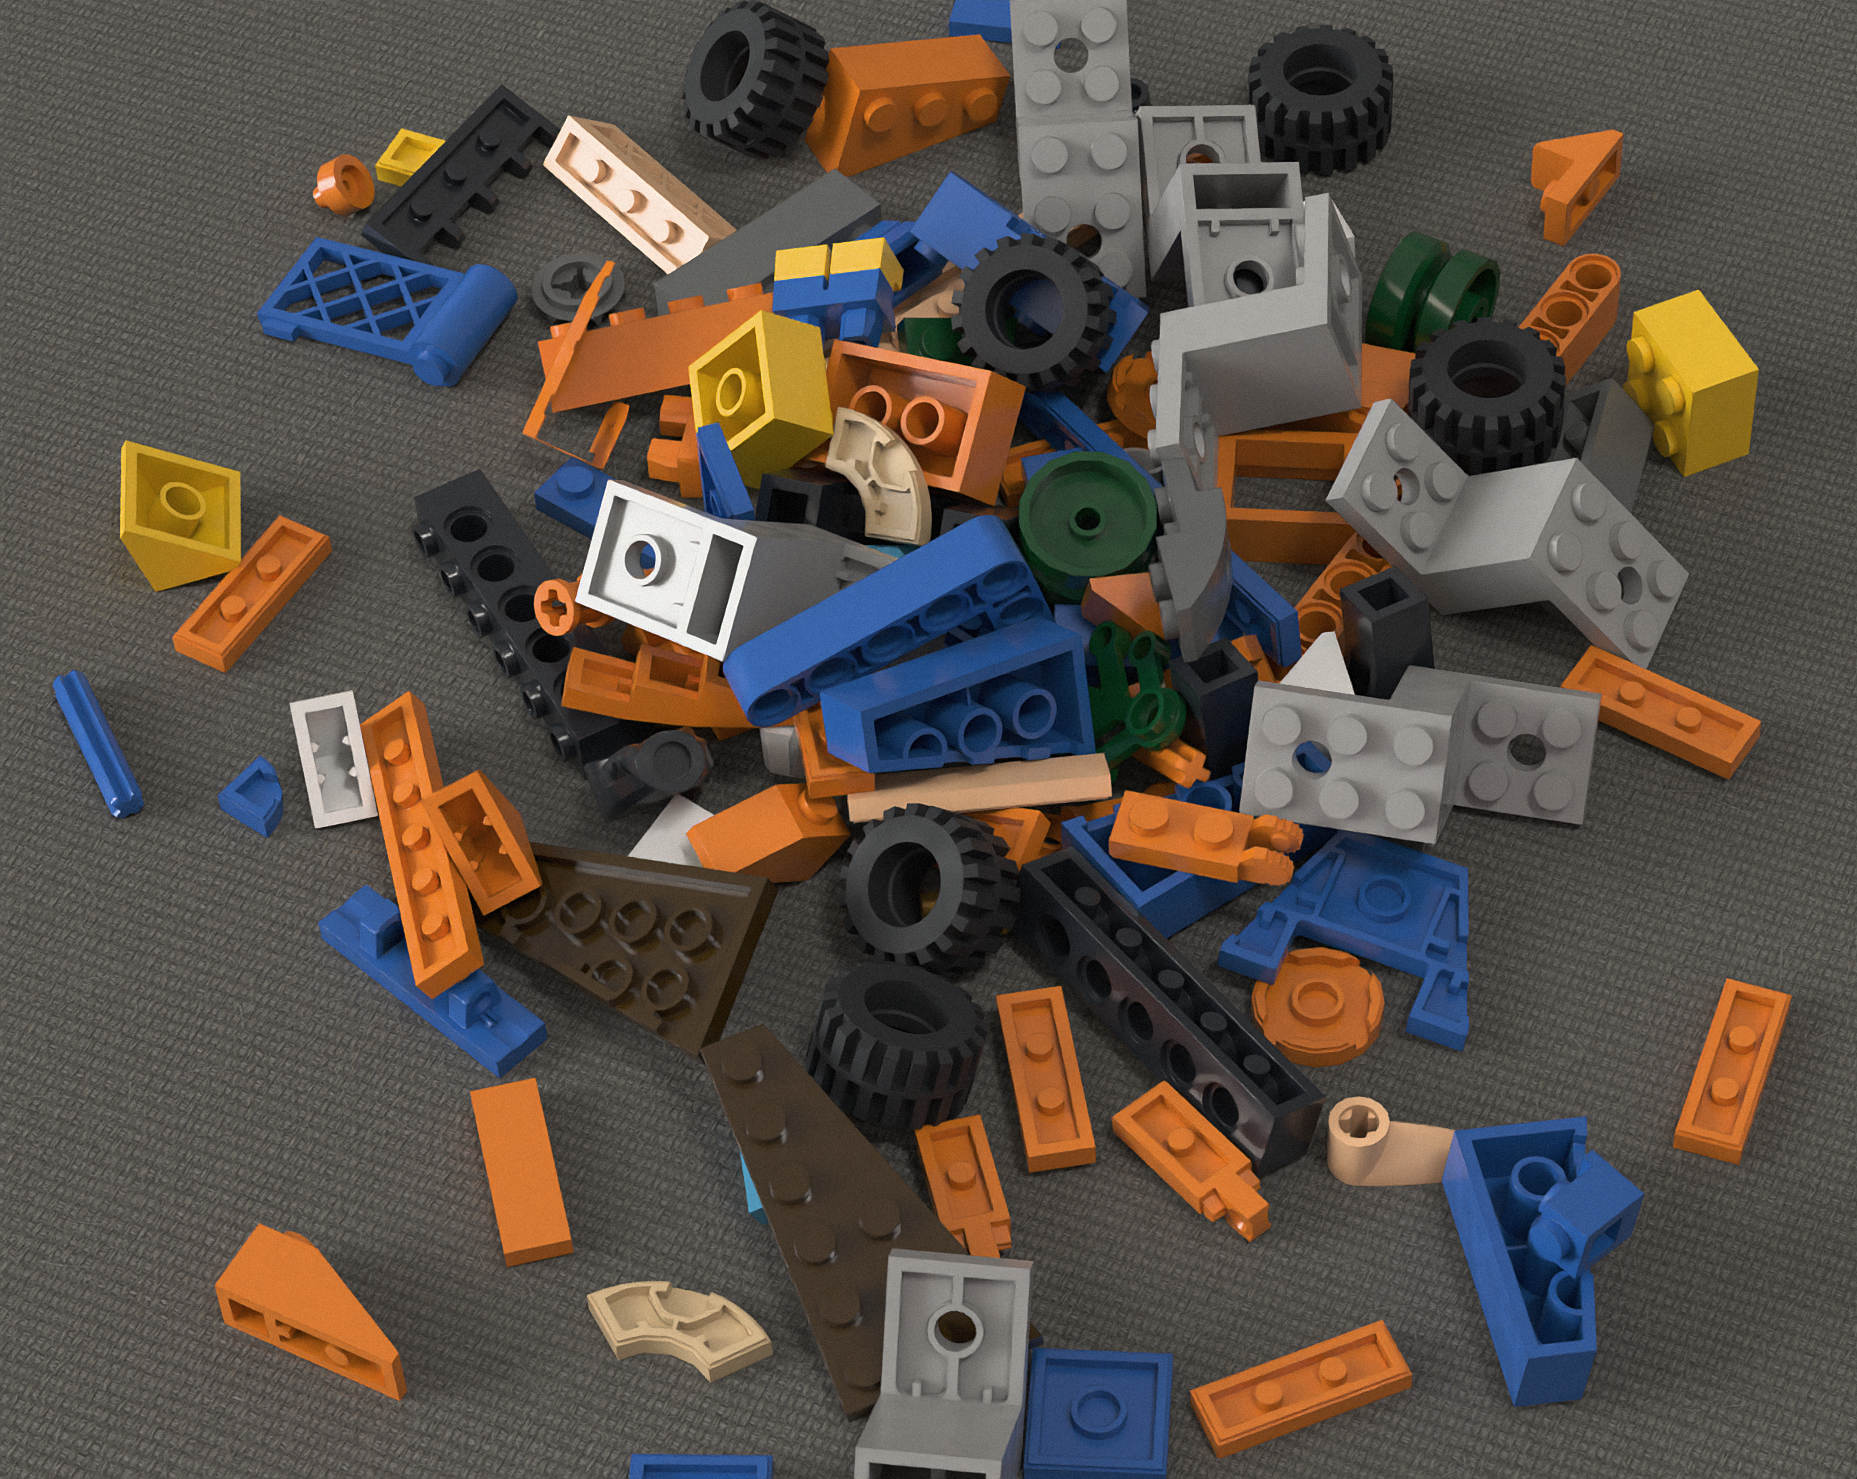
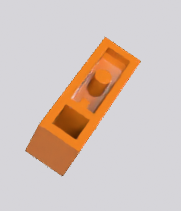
[214,1223,407,1401]

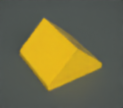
[120,440,241,592]

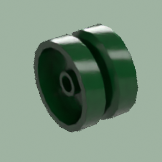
[1365,231,1500,353]
[1019,451,1157,605]

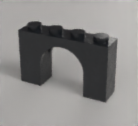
[755,467,1020,549]
[1169,566,1435,782]

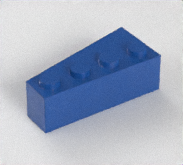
[909,171,1150,373]
[819,616,1096,773]
[1061,741,1341,939]
[1441,1116,1597,1407]

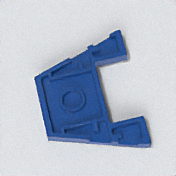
[1217,830,1469,1052]

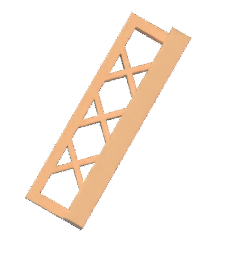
[543,116,737,274]

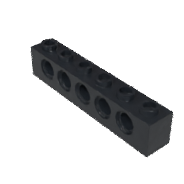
[412,469,651,780]
[1009,846,1326,1176]

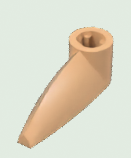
[1327,1096,1455,1186]

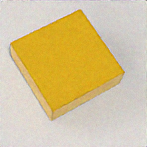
[375,128,445,186]

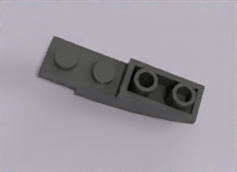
[1148,457,1233,663]

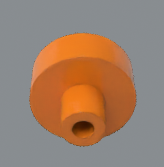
[313,154,375,217]

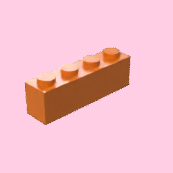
[538,283,774,413]

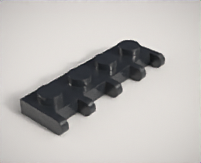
[361,84,560,266]

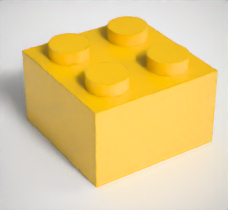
[1623,290,1759,477]
[688,310,834,489]

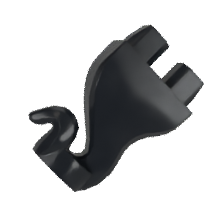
[583,726,714,823]

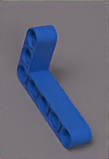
[723,515,1057,727]

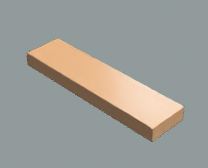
[847,753,1112,823]

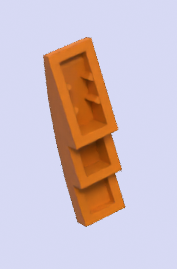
[561,644,794,728]

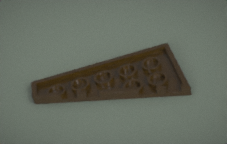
[467,842,778,1066]
[700,1024,1044,1423]

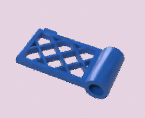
[257,237,518,387]

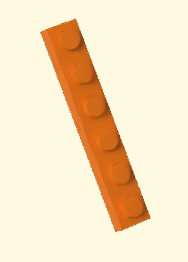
[360,691,485,999]

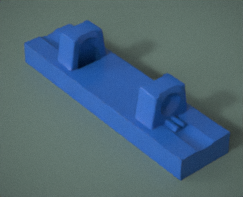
[318,884,548,1079]

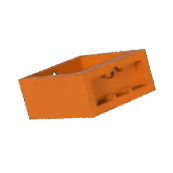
[1217,429,1358,565]

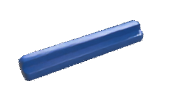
[53,670,144,819]

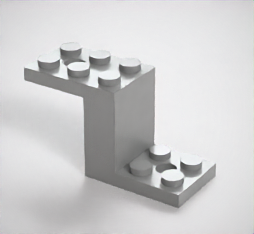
[1010,0,1146,298]
[1135,105,1305,308]
[1148,192,1362,492]
[1325,399,1689,669]
[575,479,946,675]
[1239,665,1602,844]
[854,1248,1034,1479]

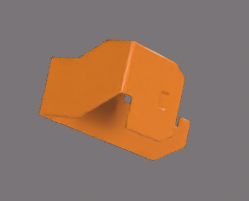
[523,260,630,469]

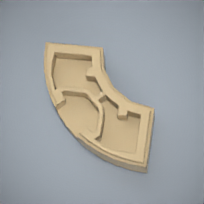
[825,407,932,547]
[587,1281,773,1383]

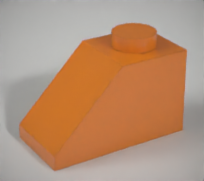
[686,783,851,883]

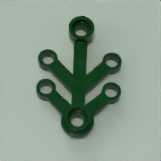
[1050,621,1186,785]

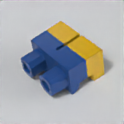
[772,237,904,352]

